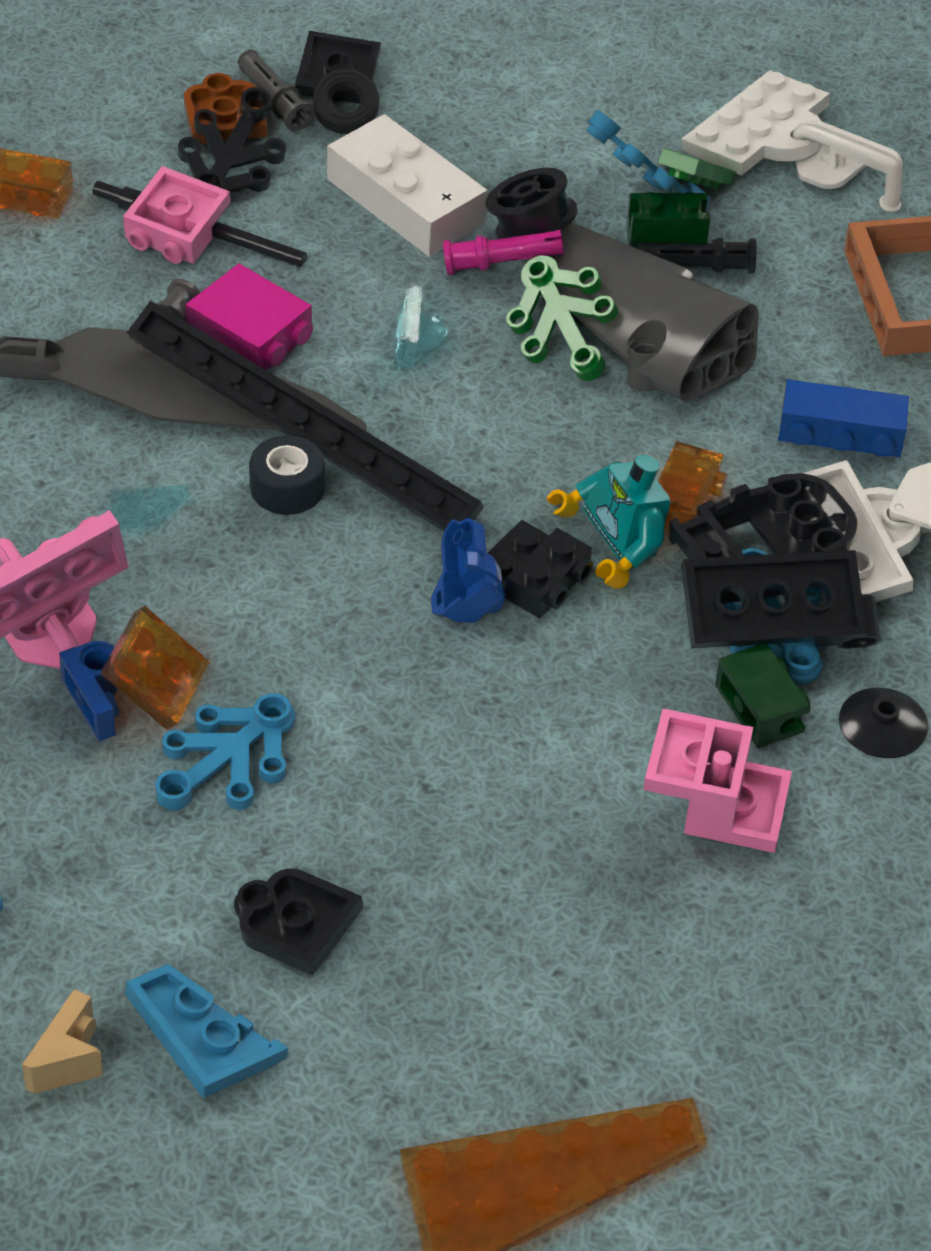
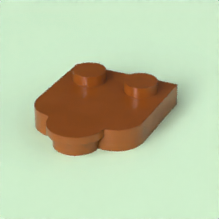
[184,73,268,144]

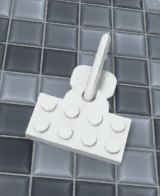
[681,70,903,212]
[804,460,931,604]

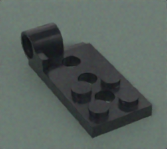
[681,550,881,649]

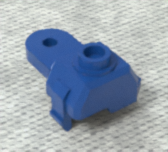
[431,518,506,623]

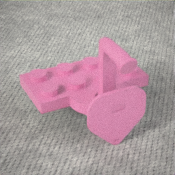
[0,510,129,669]

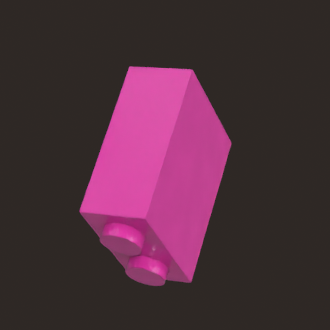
[186,263,313,370]

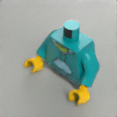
[546,455,671,589]

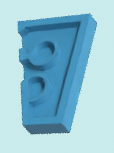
[125,964,289,1098]

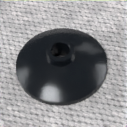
[839,687,928,758]

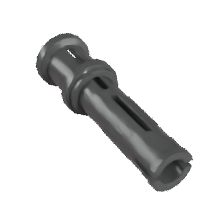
[237,49,316,132]

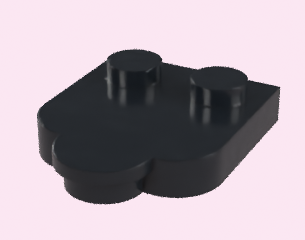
[234,868,363,975]

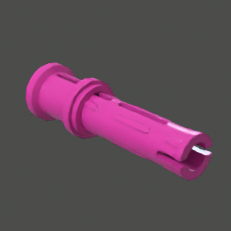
[443,229,564,276]

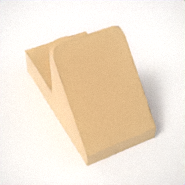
[22,989,103,1094]

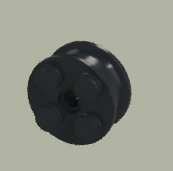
[485,168,578,239]

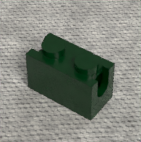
[626,192,710,249]
[715,642,811,749]

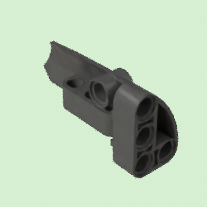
[539,223,758,402]

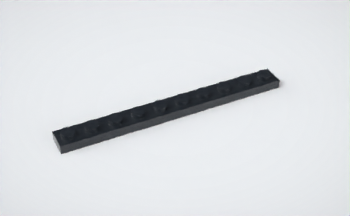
[126,300,484,531]

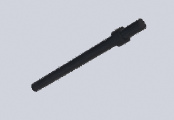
[93,181,307,267]

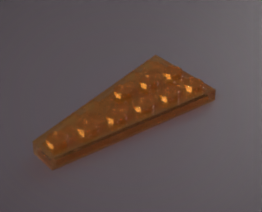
[400,1098,707,1251]

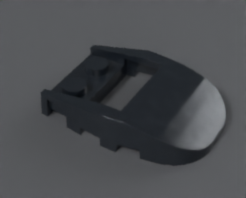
[669,473,857,604]

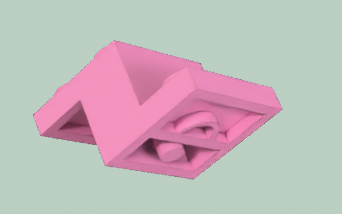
[643,708,792,853]

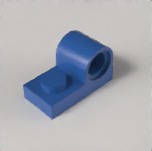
[59,641,121,742]

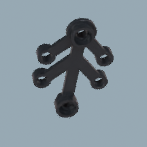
[178,87,286,193]

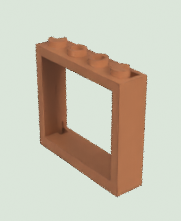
[844,216,931,356]

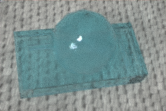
[393,285,447,369]

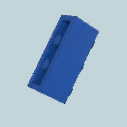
[778,379,909,458]

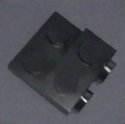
[488,520,593,619]

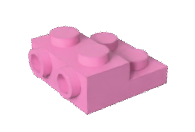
[123,166,231,264]

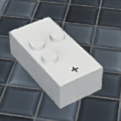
[327,114,488,257]

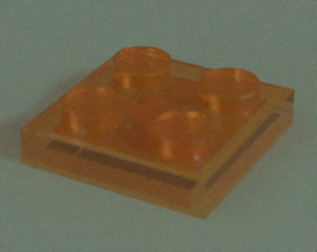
[100,605,210,730]

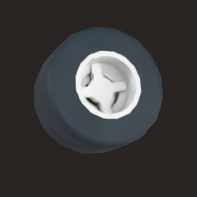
[249,435,325,515]

